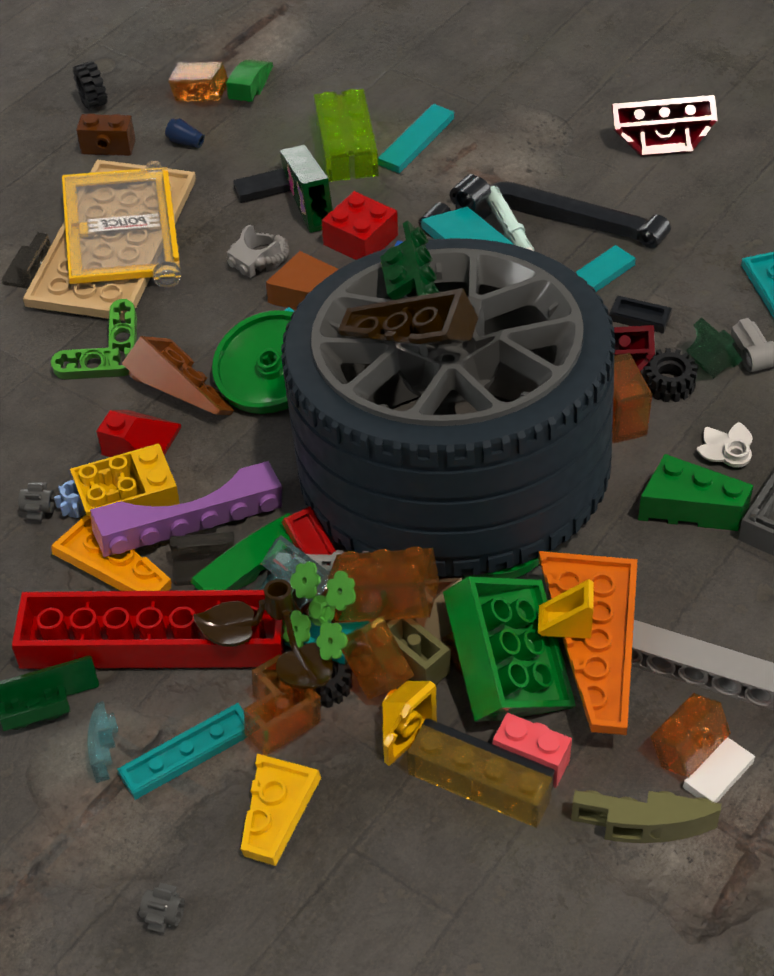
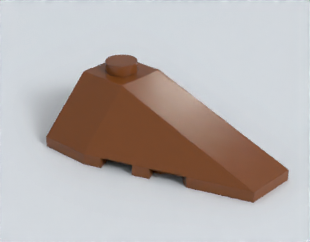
[122,336,234,415]

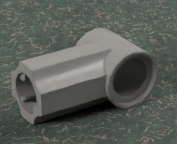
[731,318,774,373]

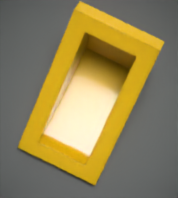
[538,579,594,638]

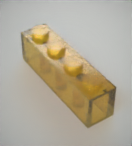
[407,725,552,828]

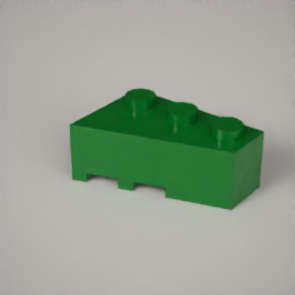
[638,454,754,531]

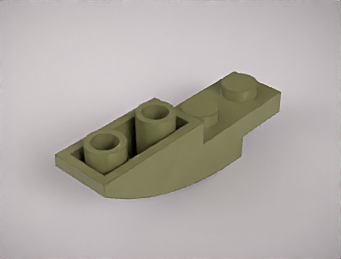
[571,790,722,843]

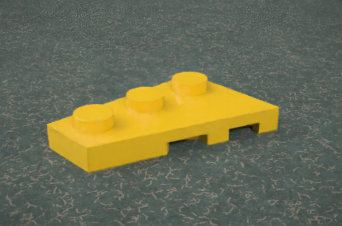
[241,753,321,866]

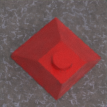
[96,410,181,457]

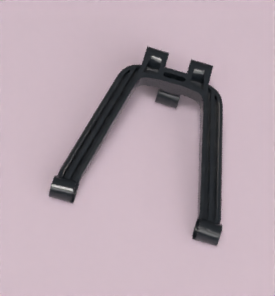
[418,174,671,248]

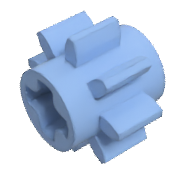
[54,480,86,518]

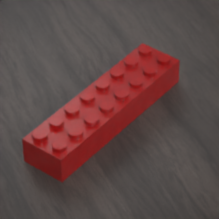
[12,590,285,669]

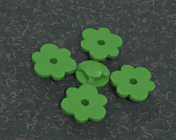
[282,562,356,660]

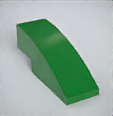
[226,59,273,102]

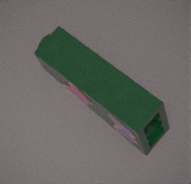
[280,145,333,233]

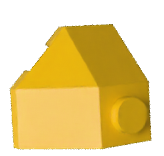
[383,681,437,766]

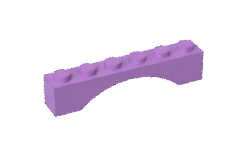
[90,461,282,557]

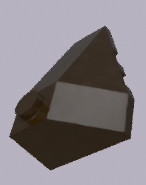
[338,288,478,345]

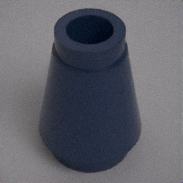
[165,118,205,148]

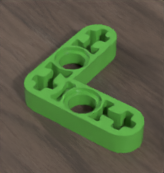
[51,299,137,380]

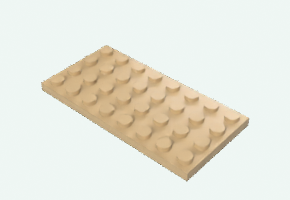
[23,160,196,321]

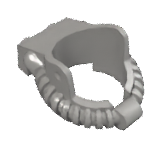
[227,225,290,278]

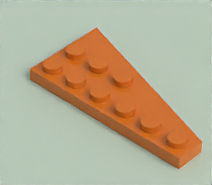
[538,551,638,735]

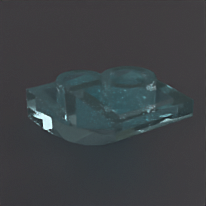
[88,701,119,783]

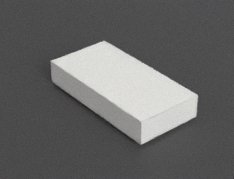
[683,736,755,803]

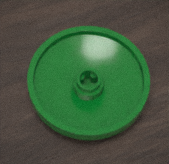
[212,310,293,414]

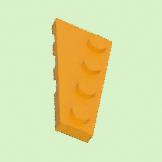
[51,515,172,591]

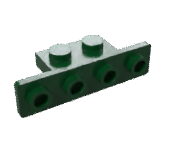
[380,220,439,300]
[0,656,99,731]

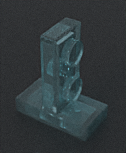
[259,535,332,602]

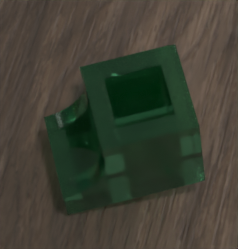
[686,317,743,379]

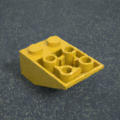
[70,443,180,516]

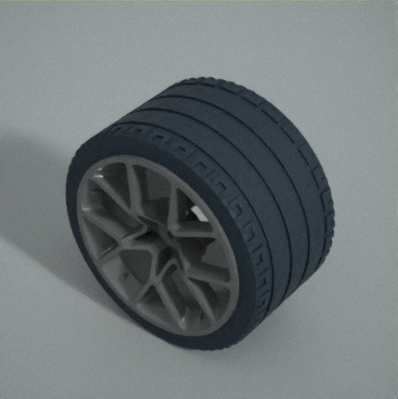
[281,238,615,577]

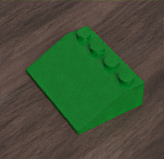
[443,576,576,721]

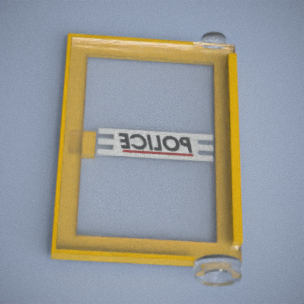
[62,161,181,288]

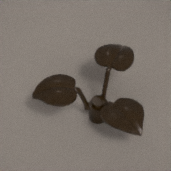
[193,571,338,689]

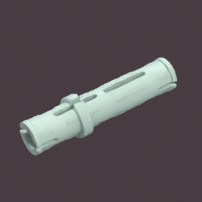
[486,186,535,251]

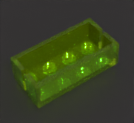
[314,89,379,182]

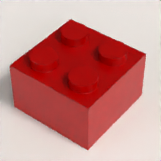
[322,191,398,260]

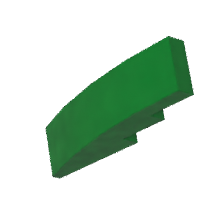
[191,513,295,590]

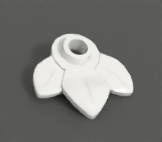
[697,422,753,467]

